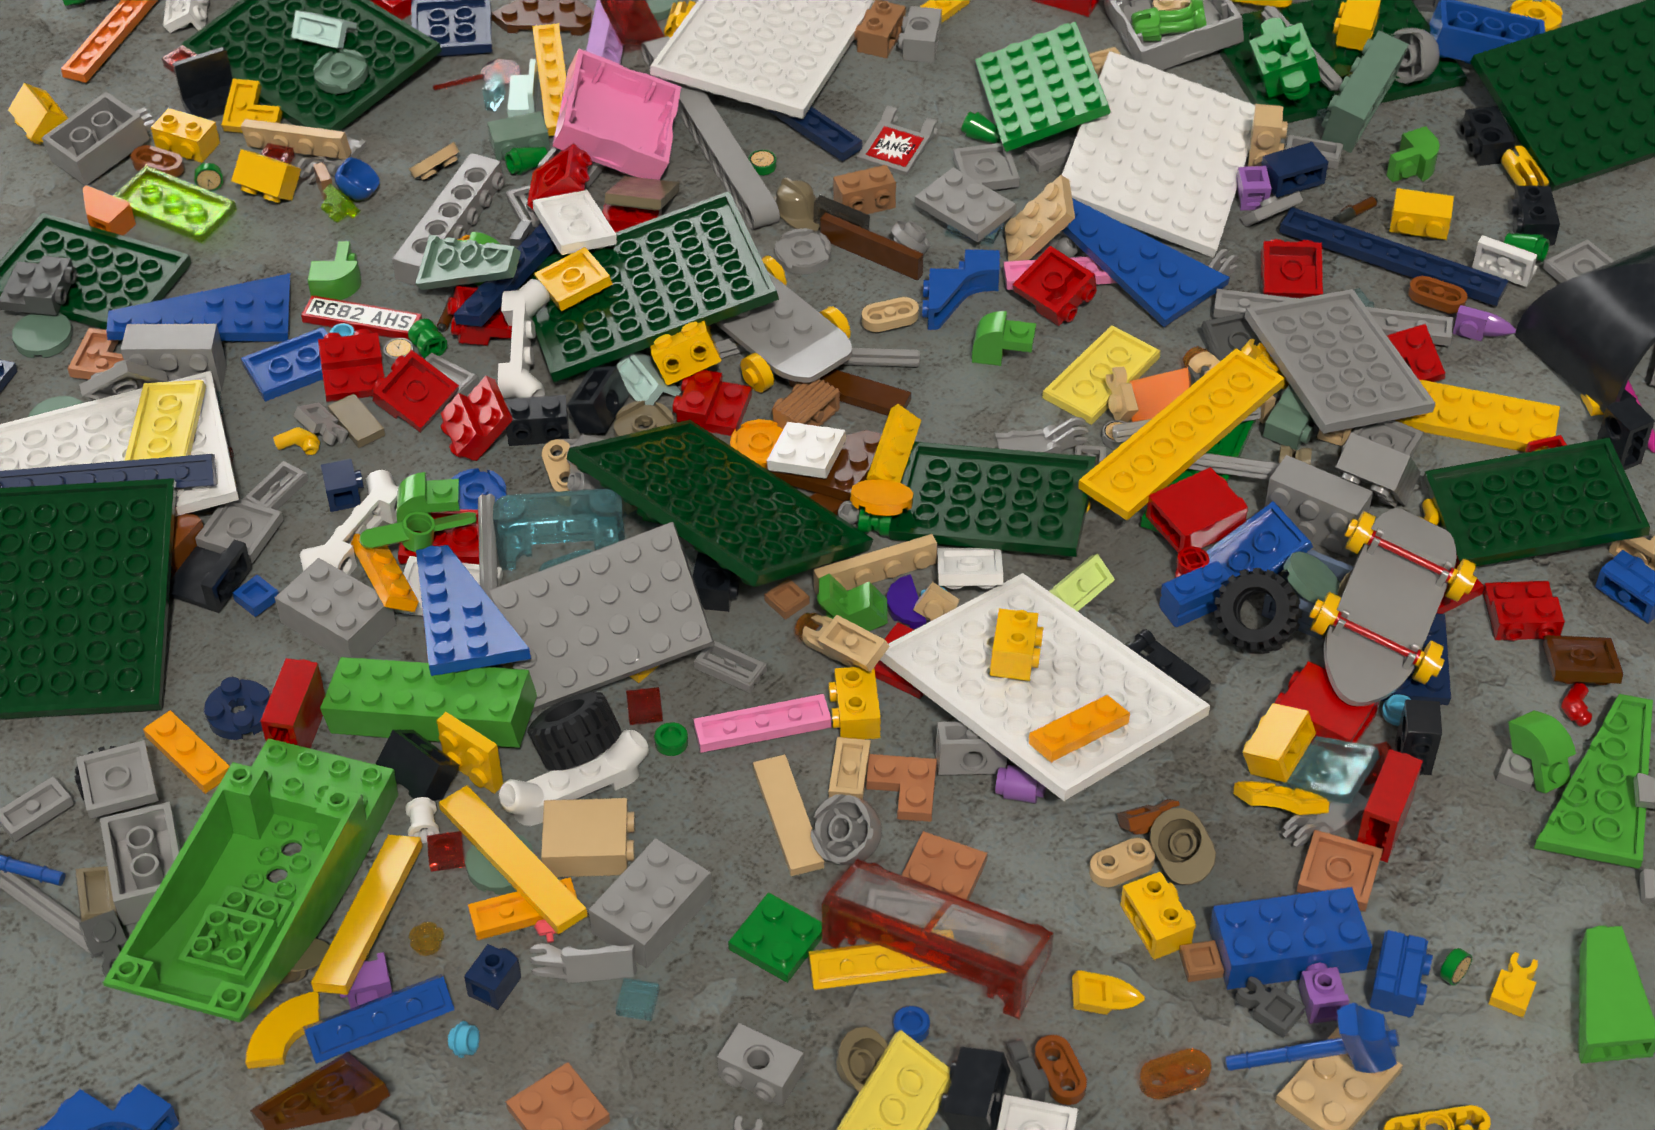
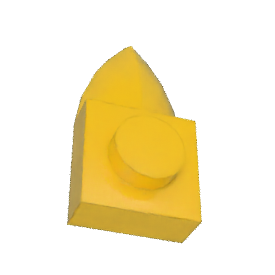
[1072,970,1145,1015]

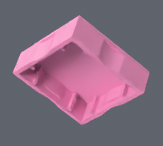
[552,48,681,180]

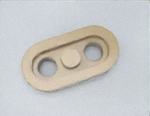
[409,142,460,181]
[862,297,919,332]
[542,439,570,499]
[1089,838,1155,887]

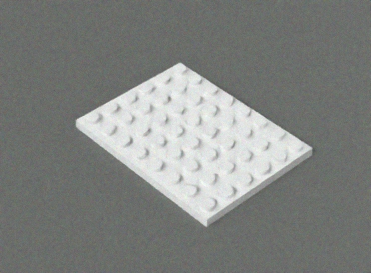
[650,0,875,119]
[1062,51,1255,258]
[0,371,239,516]
[880,573,1210,801]

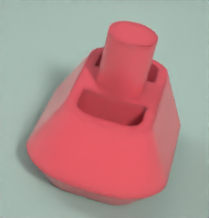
[534,919,557,943]

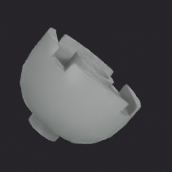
[1393,28,1440,84]
[811,794,882,865]

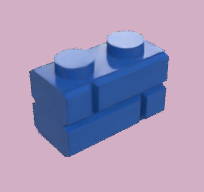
[1595,550,1655,624]
[1159,561,1231,627]
[1369,930,1433,1018]

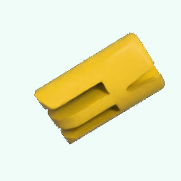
[664,1,696,38]
[1501,146,1549,186]

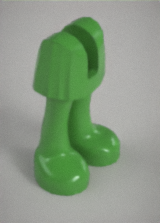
[1131,0,1207,41]

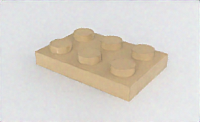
[1004,175,1075,261]
[1275,1026,1403,1130]

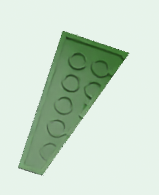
[1534,694,1653,869]

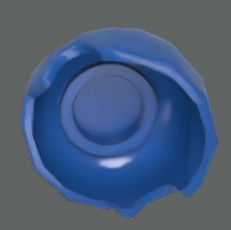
[334,157,380,200]

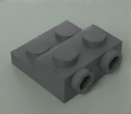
[0,256,77,316]

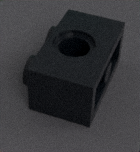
[567,366,629,434]

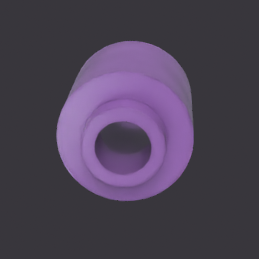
[995,765,1046,803]

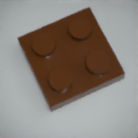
[1543,635,1623,685]

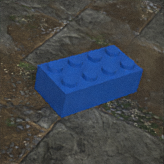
[1430,0,1545,64]
[1209,887,1372,990]

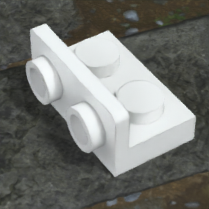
[163,0,209,33]
[1472,235,1537,287]

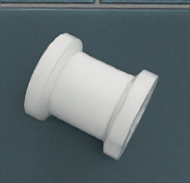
[405,797,439,843]

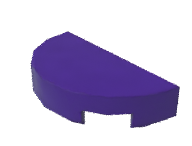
[887,574,926,629]

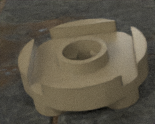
[614,401,674,437]

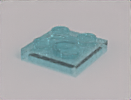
[1286,736,1380,804]

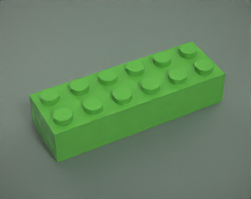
[320,657,537,748]

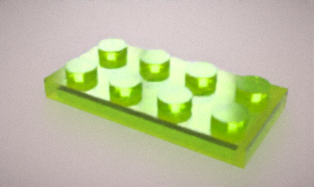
[113,165,237,243]

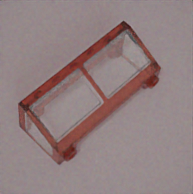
[822,859,1054,1019]

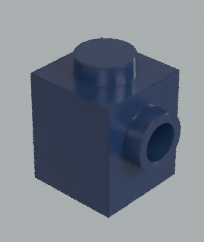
[321,459,364,512]
[464,944,521,1010]

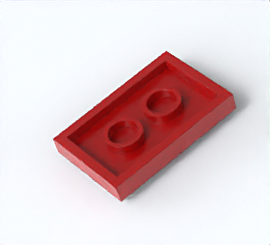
[398,509,501,565]

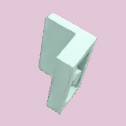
[291,11,357,49]
[507,59,538,118]
[617,352,681,405]

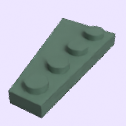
[415,235,521,290]

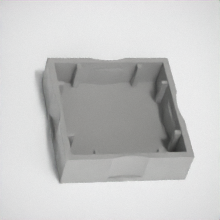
[1104,0,1244,70]

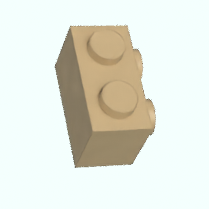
[1248,104,1288,167]

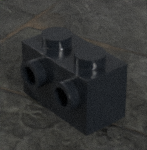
[1508,185,1560,245]
[505,395,569,446]
[375,730,460,800]
[941,1047,1011,1130]

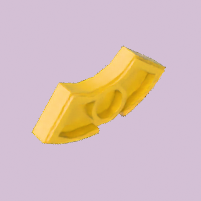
[1233,781,1330,815]
[245,991,321,1069]

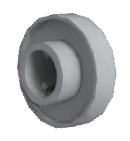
[891,220,931,255]

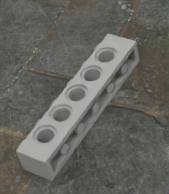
[392,153,505,286]

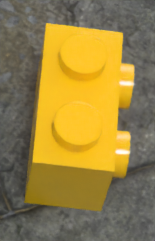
[1333,0,1381,50]
[8,83,68,144]
[151,108,220,163]
[231,149,301,203]
[1389,188,1454,240]
[650,321,722,386]
[990,608,1044,681]
[829,667,881,740]
[1243,703,1316,783]
[1120,871,1196,960]

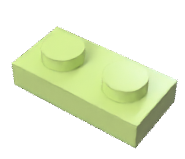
[1049,554,1115,612]

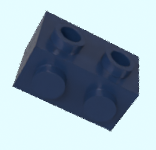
[1261,142,1329,198]

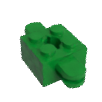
[1249,18,1321,100]

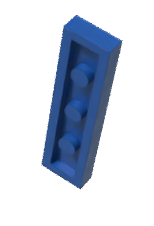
[303,974,455,1064]

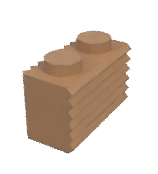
[772,378,840,429]

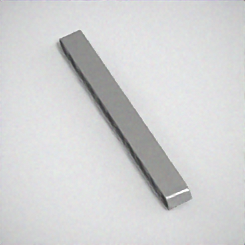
[641,36,780,230]

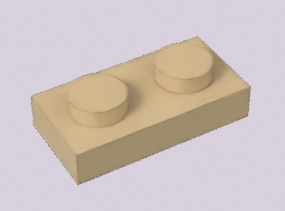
[829,737,871,800]

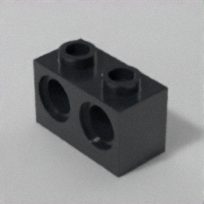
[1459,106,1515,166]
[1597,397,1655,470]
[693,551,739,612]
[1395,699,1442,775]

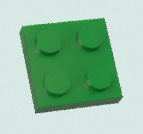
[728,892,827,983]

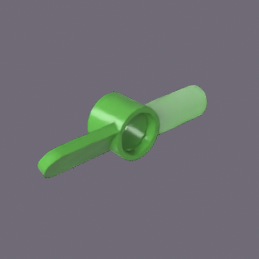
[359,512,477,552]

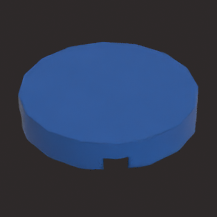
[451,468,507,511]

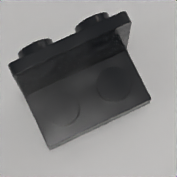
[173,47,233,120]
[169,539,252,613]

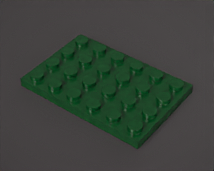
[0,212,191,330]
[1424,438,1650,566]
[889,441,1096,557]

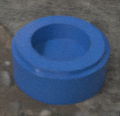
[893,1006,930,1043]

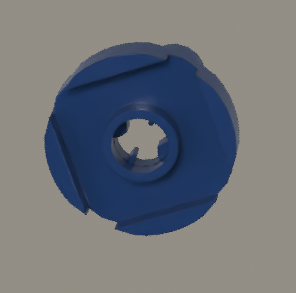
[204,677,270,740]

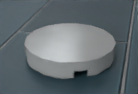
[775,228,831,274]

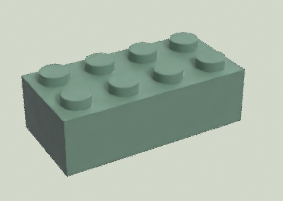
[1321,30,1409,153]

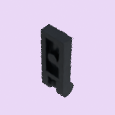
[1124,629,1211,698]

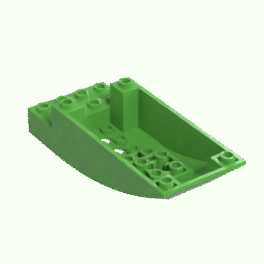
[102,738,398,1023]

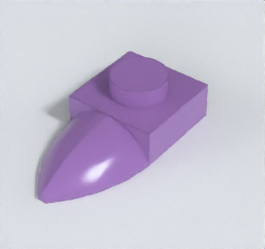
[1453,305,1516,342]

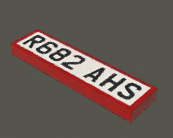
[301,295,422,340]

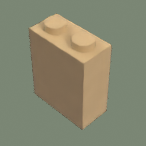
[541,798,635,877]

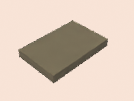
[605,176,679,210]

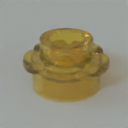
[409,922,444,956]

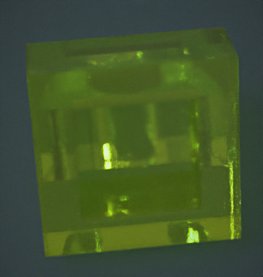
[321,183,361,223]

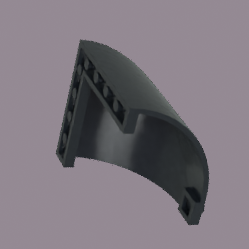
[1515,245,1655,412]

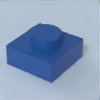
[232,575,279,617]

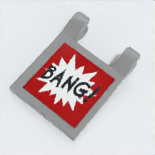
[857,106,937,176]

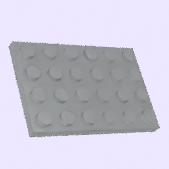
[1245,289,1435,434]
[489,522,715,712]

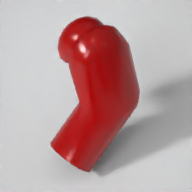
[1561,682,1592,727]

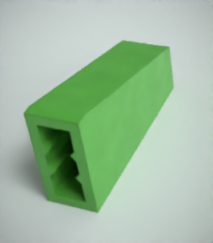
[1579,925,1655,1064]

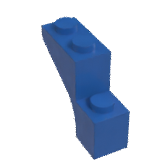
[922,249,1000,330]
[37,1083,179,1130]

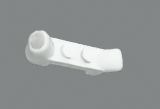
[498,279,550,398]
[300,470,398,575]
[499,730,649,826]

